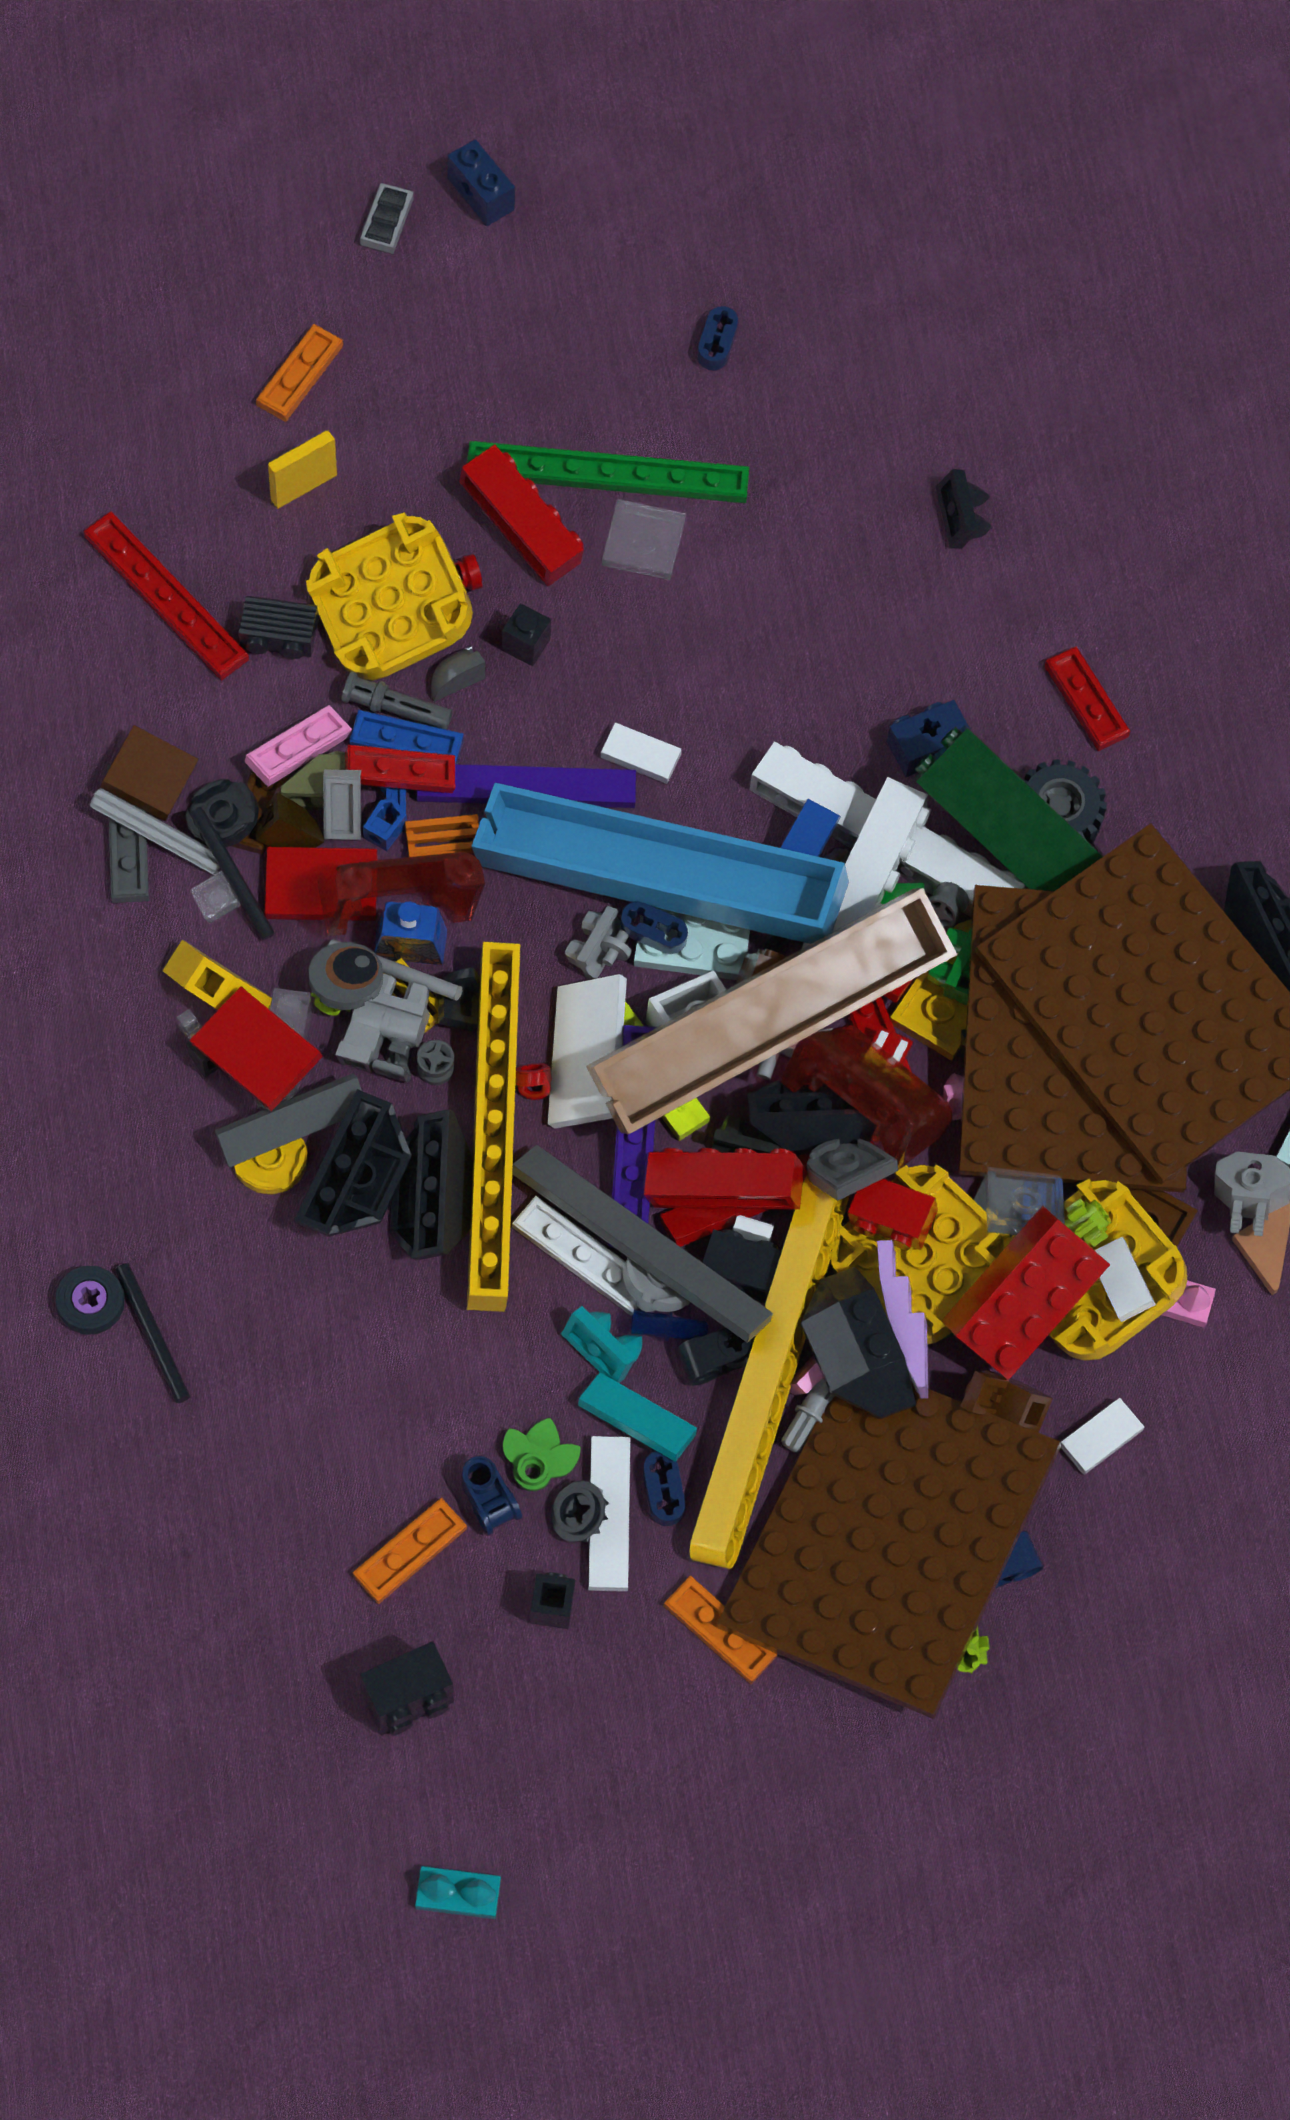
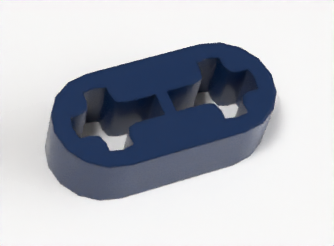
[697,306,738,371]
[620,902,688,954]
[643,1451,685,1526]

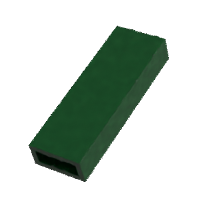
[914,725,1104,891]

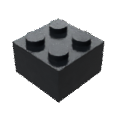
[360,1641,453,1736]

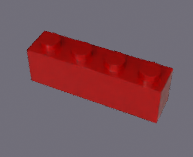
[459,444,584,586]
[644,1148,805,1209]

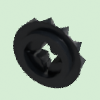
[551,1481,609,1543]

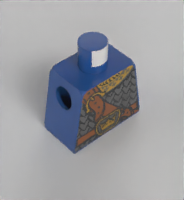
[374,901,447,966]

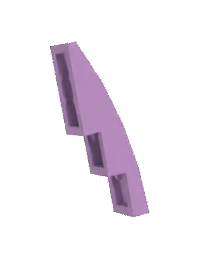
[877,1240,928,1398]

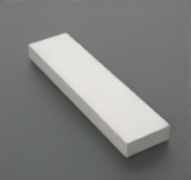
[512,1196,639,1316]
[589,1436,630,1591]

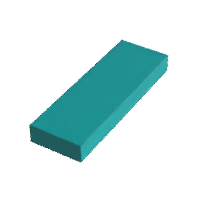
[578,1372,697,1462]

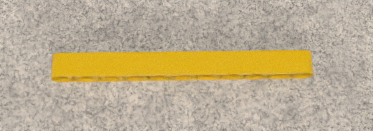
[690,1176,850,1569]

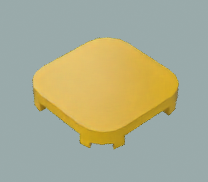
[306,512,473,680]
[830,1165,1011,1344]
[1010,1178,1188,1361]

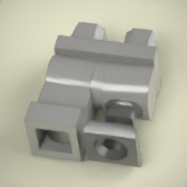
[335,974,430,1083]

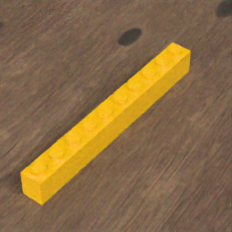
[467,942,520,1312]

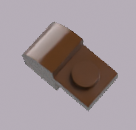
[960,1370,1053,1433]

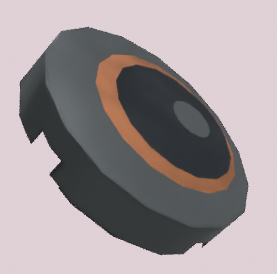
[308,942,383,1010]

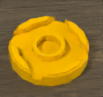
[234,1138,308,1195]

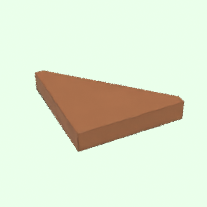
[1232,1203,1290,1295]

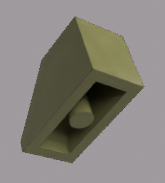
[281,751,345,810]

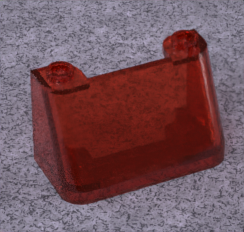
[318,850,485,936]
[780,1025,953,1174]

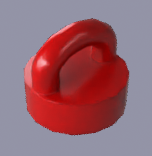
[515,1063,552,1100]

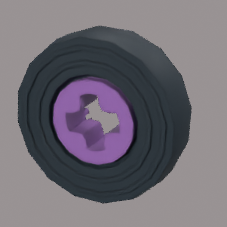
[55,1266,125,1335]

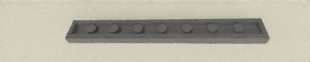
[512,1145,773,1343]

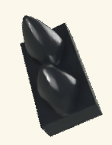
[936,469,991,549]

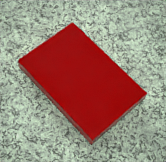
[265,847,378,921]
[189,986,323,1111]

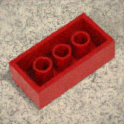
[941,1206,1110,1380]

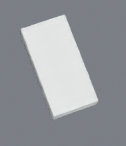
[601,723,682,784]
[1095,1237,1156,1322]
[1061,1398,1144,1475]

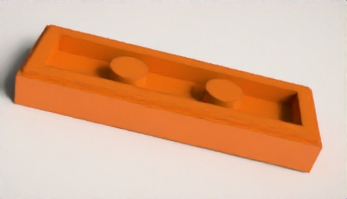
[256,324,343,422]
[352,1497,467,1605]
[664,1575,778,1684]

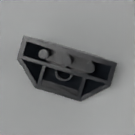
[1224,861,1290,992]
[747,1077,902,1151]
[294,1089,412,1237]
[390,1109,473,1261]
[800,1267,916,1419]

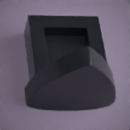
[438,968,480,1032]

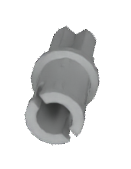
[782,1379,834,1453]

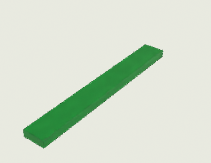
[467,441,749,503]

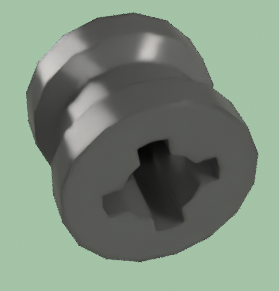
[929,882,969,929]
[417,1040,454,1085]

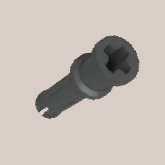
[341,671,453,730]

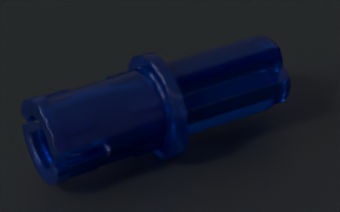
[630,1309,708,1342]

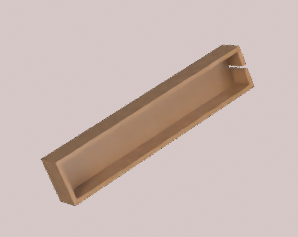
[586,888,957,1134]

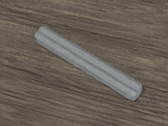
[90,788,221,875]

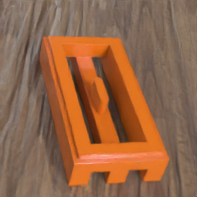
[405,814,479,860]

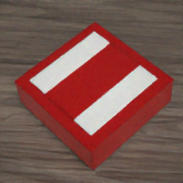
[863,1026,914,1077]

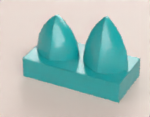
[561,1306,643,1383]
[415,1866,501,1919]

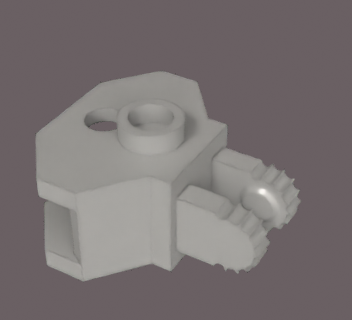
[1214,1151,1290,1236]

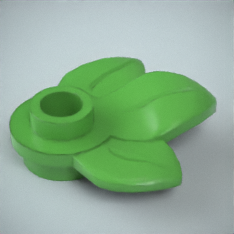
[503,1418,580,1491]

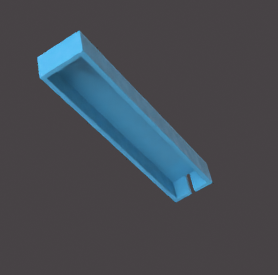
[471,783,849,944]

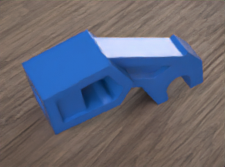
[363,786,407,851]

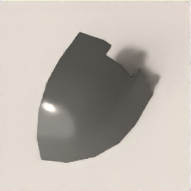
[430,646,485,702]

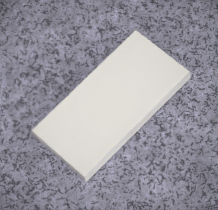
[548,974,627,1129]

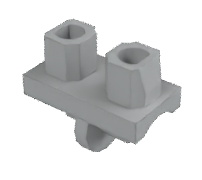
[565,906,632,980]

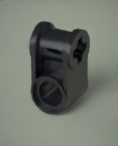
[676,1328,753,1386]

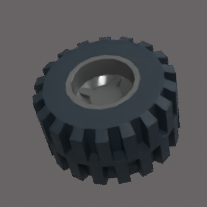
[1024,759,1107,845]

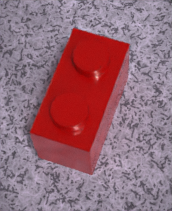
[847,1179,938,1250]

